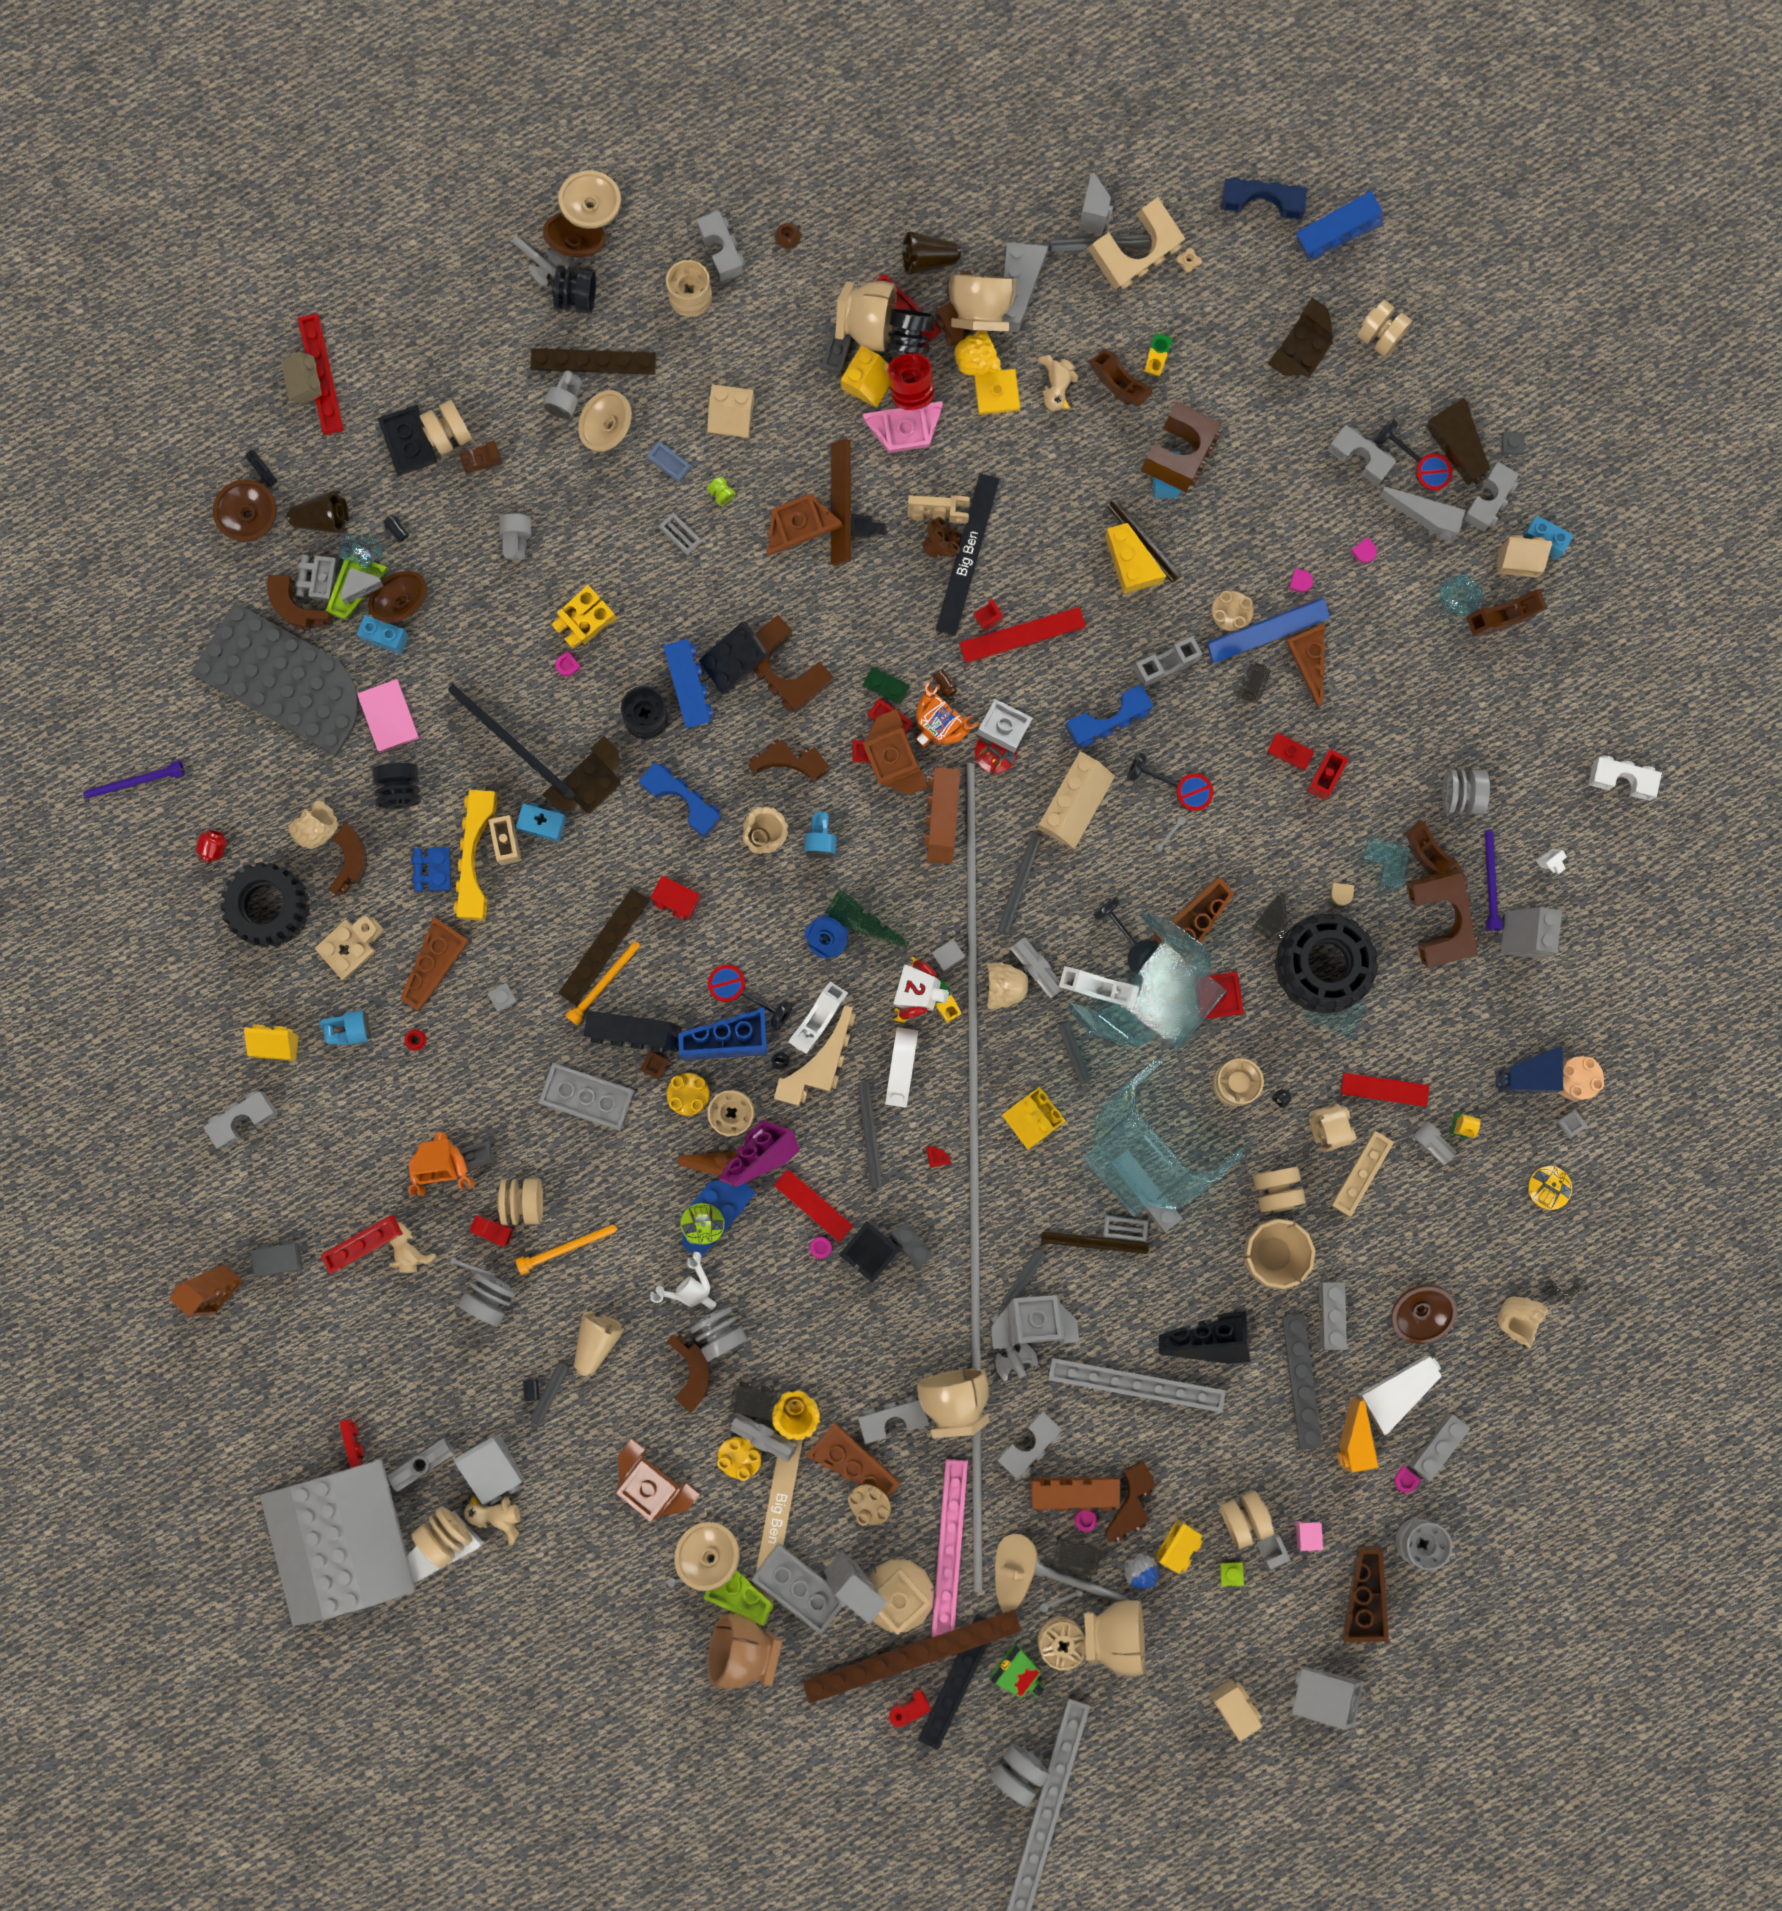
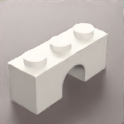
[1588,756,1662,801]

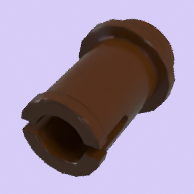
[933,670,957,698]

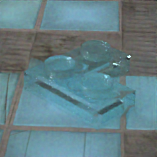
[1363,838,1410,890]

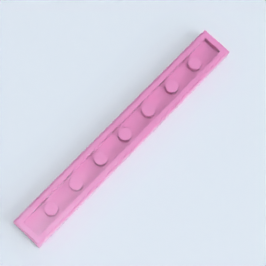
[931,1459,968,1637]

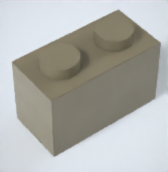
[281,351,322,404]

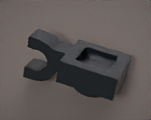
[851,514,887,538]

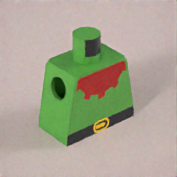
[989,1642,1045,1698]

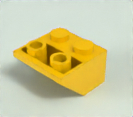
[244,1024,299,1061]
[1002,1087,1065,1150]

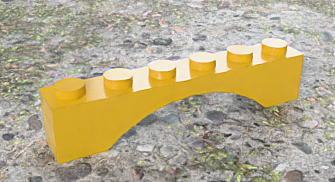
[454,790,498,921]

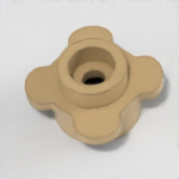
[1177,248,1202,272]

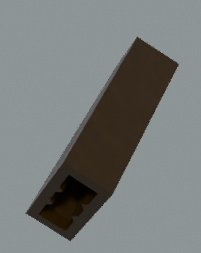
[1426,398,1490,486]

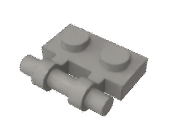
[294,555,338,601]

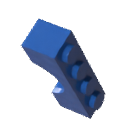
[1065,684,1153,749]
[638,762,721,838]

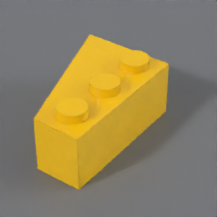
[1105,523,1166,594]

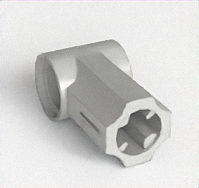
[1412,1121,1457,1165]

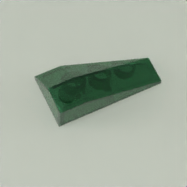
[825,889,909,949]

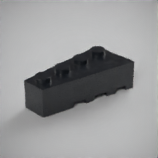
[583,1011,682,1053]

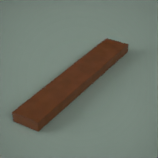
[831,439,851,566]

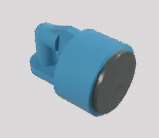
[804,811,837,858]
[319,1010,371,1045]

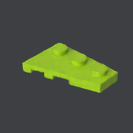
[326,554,388,620]
[703,1569,774,1626]

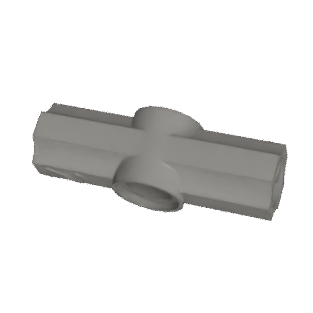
[1010,937,1063,999]
[730,1413,797,1462]
[387,1438,455,1492]

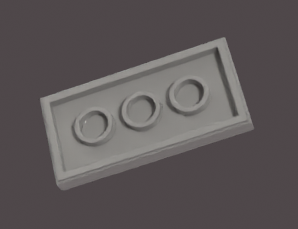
[538,1063,635,1131]
[751,1543,842,1635]

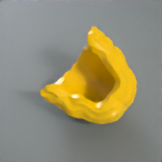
[955,330,1001,376]
[772,1390,820,1440]

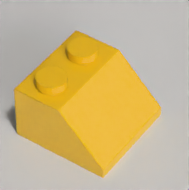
[841,345,890,408]
[1155,1519,1203,1574]

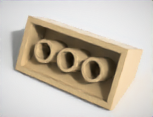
[1037,751,1115,849]

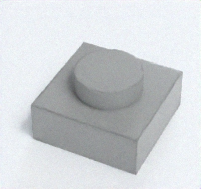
[487,983,517,1012]

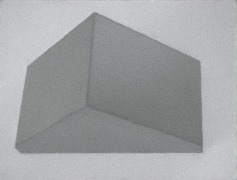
[340,568,384,605]

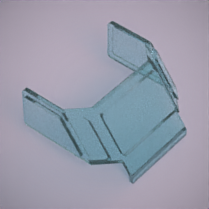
[1068,912,1227,1050]
[1082,1058,1245,1217]

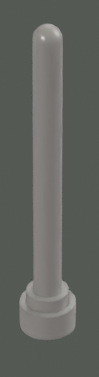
[1033,1559,1129,1602]

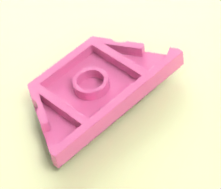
[863,401,942,453]

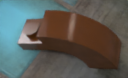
[1089,349,1153,407]
[1404,820,1464,875]
[328,823,367,897]

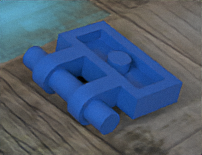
[411,847,451,892]

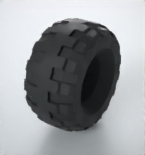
[1275,913,1378,1014]

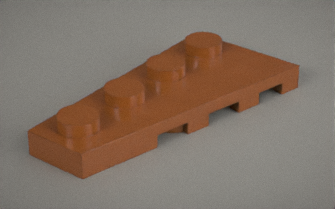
[400,916,470,1012]
[806,1422,901,1498]

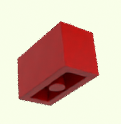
[1306,749,1349,801]
[650,875,702,921]

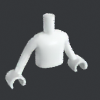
[650,1252,716,1310]

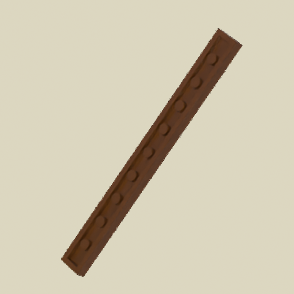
[803,1609,1022,1704]

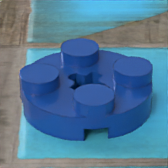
[805,915,848,958]

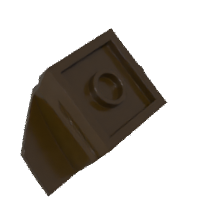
[1268,298,1333,378]
[542,736,621,814]

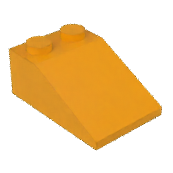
[1337,1398,1379,1473]

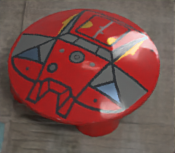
[975,737,1017,774]

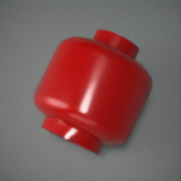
[195,829,227,863]

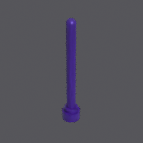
[83,760,185,798]
[1484,830,1503,931]

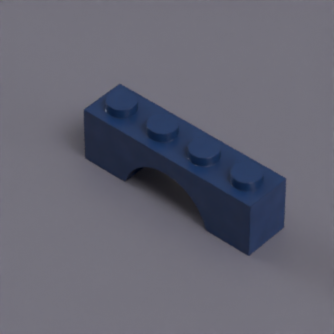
[1220,177,1307,220]

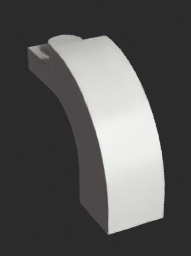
[1059,966,1139,1008]
[789,982,848,1054]
[885,1027,918,1108]

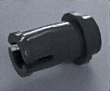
[383,515,409,543]

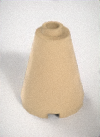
[574,1312,624,1376]

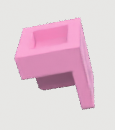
[1296,1521,1323,1551]

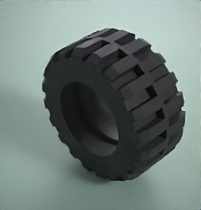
[220,862,310,947]

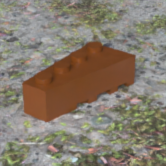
[924,767,960,864]
[1152,877,1234,967]
[169,1264,243,1317]
[1029,1477,1120,1511]

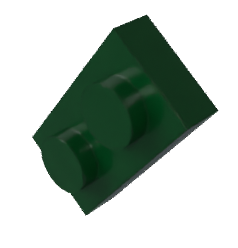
[862,667,910,705]

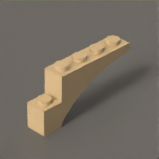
[774,1005,856,1107]

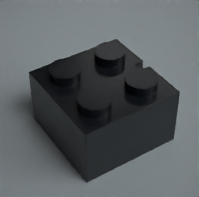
[839,1221,900,1283]

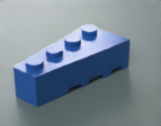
[1296,191,1383,260]
[663,639,714,728]
[678,1007,768,1060]

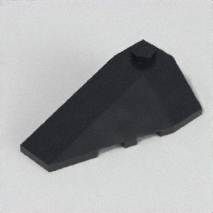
[1159,1311,1251,1364]

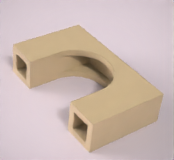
[1087,197,1185,290]

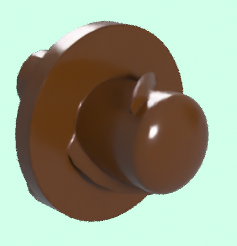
[923,517,961,558]

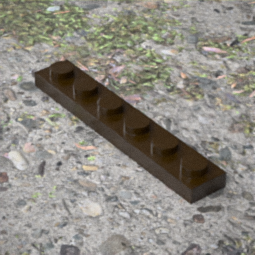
[530,348,656,375]
[558,888,650,1006]

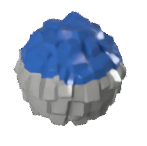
[1124,1553,1159,1590]

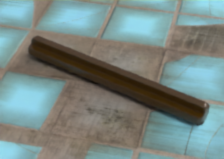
[1107,499,1181,583]
[1041,1231,1149,1254]

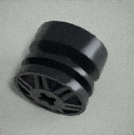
[552,266,596,314]
[886,309,934,353]
[621,686,668,740]
[372,763,421,809]

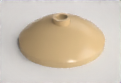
[558,171,621,229]
[578,390,632,452]
[674,1522,740,1591]

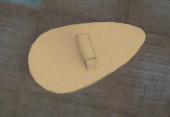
[995,1534,1037,1613]

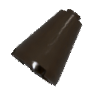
[902,232,961,275]
[287,490,349,533]

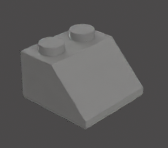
[1079,173,1113,235]

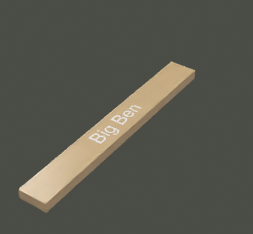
[754,1436,803,1610]

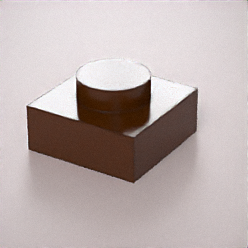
[640,1051,670,1080]

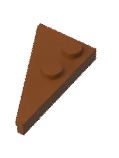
[1286,624,1325,707]
[678,1151,748,1182]

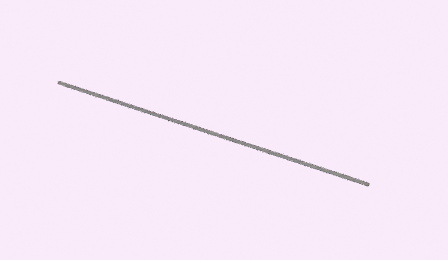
[966,763,983,1592]

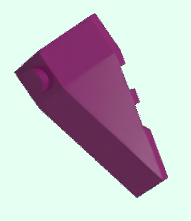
[719,1120,800,1187]

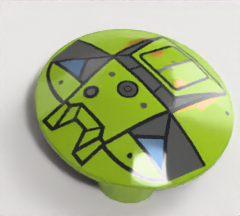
[680,1203,725,1244]

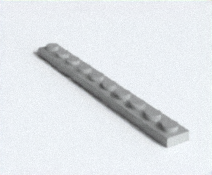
[1006,1697,1090,1911]

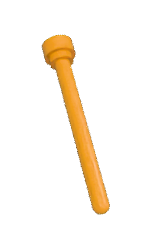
[564,941,640,1026]
[515,1225,617,1276]

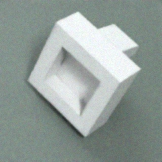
[1536,849,1567,874]

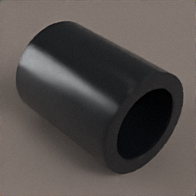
[523,1380,540,1401]

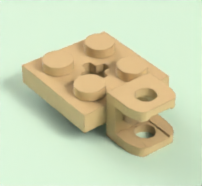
[908,495,970,523]
[315,916,383,980]

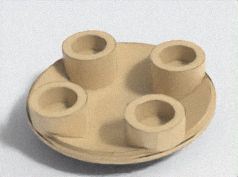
[1211,591,1254,631]
[848,1485,891,1526]

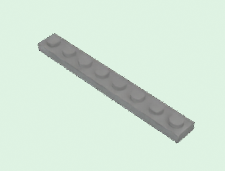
[1048,1358,1226,1413]

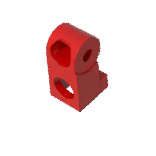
[469,1215,514,1247]
[889,1687,931,1727]

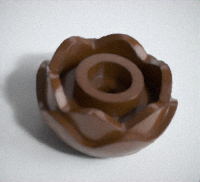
[775,223,800,249]

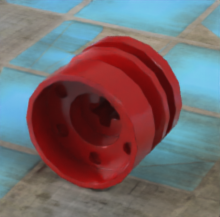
[887,353,935,410]

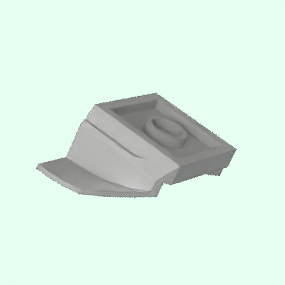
[991,1295,1079,1349]

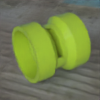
[707,476,736,506]

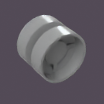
[989,1744,1050,1807]

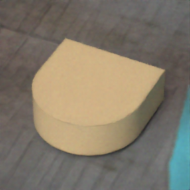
[1331,883,1354,906]

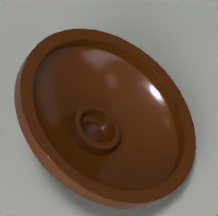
[543,214,605,258]
[213,480,277,542]
[368,571,428,623]
[1391,1285,1457,1344]

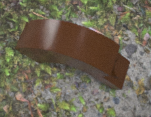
[267,575,333,632]
[1466,589,1548,636]
[667,1334,710,1413]

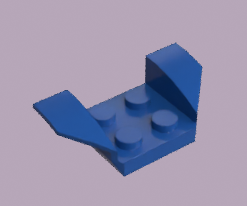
[681,1180,756,1258]

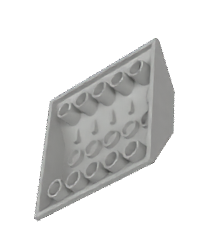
[260,1459,416,1626]

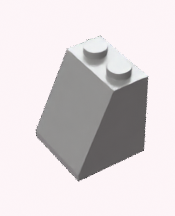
[1500,907,1562,960]
[453,1434,525,1505]
[1291,1667,1364,1730]

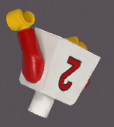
[893,957,949,1023]

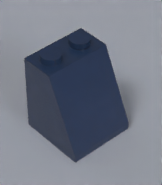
[1495,1047,1563,1094]

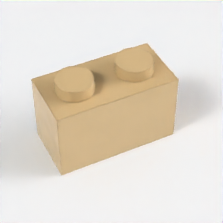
[488,815,522,865]

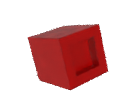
[973,599,1003,632]

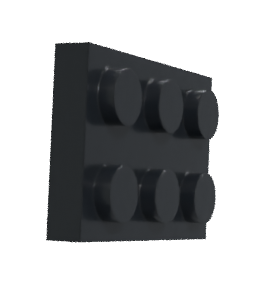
[699,621,770,694]

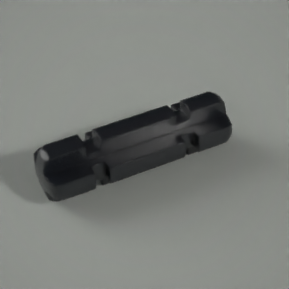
[245,450,277,487]

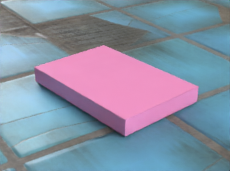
[357,679,419,753]

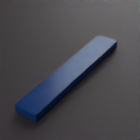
[1206,598,1330,663]

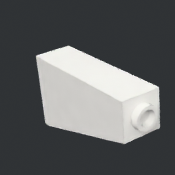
[1358,1356,1441,1435]
[407,1511,484,1583]

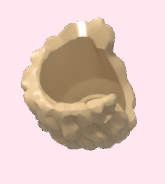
[288,801,339,849]
[743,807,788,854]
[987,962,1028,1009]
[1497,1296,1548,1349]

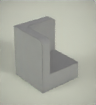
[933,939,965,973]
[1256,1533,1291,1570]

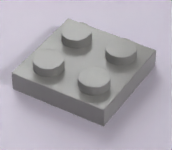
[977,699,1033,753]

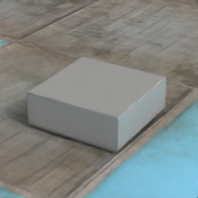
[1557,1109,1588,1139]

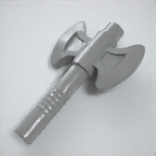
[512,236,570,286]
[991,1314,1038,1381]

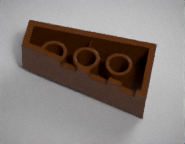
[1342,1545,1389,1642]

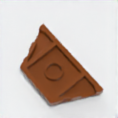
[766,493,843,556]

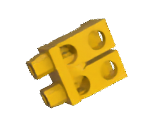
[551,585,617,649]

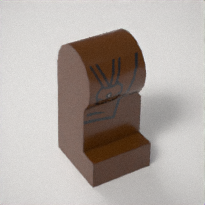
[460,440,503,473]

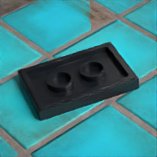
[378,405,438,476]

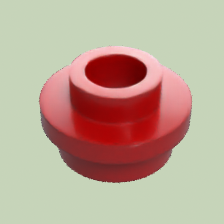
[404,1029,427,1051]

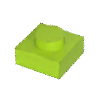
[1220,1562,1244,1586]

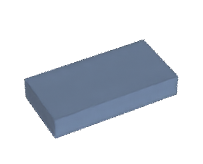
[646,441,692,483]

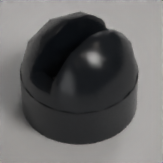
[771,1052,789,1070]
[1272,1089,1291,1108]

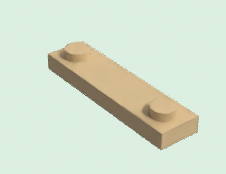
[1331,1131,1394,1217]

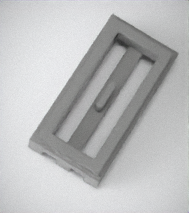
[658,512,703,556]
[1103,1215,1149,1242]

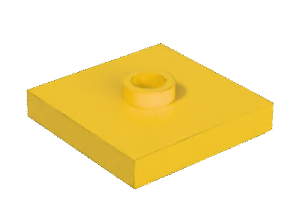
[974,369,1020,415]

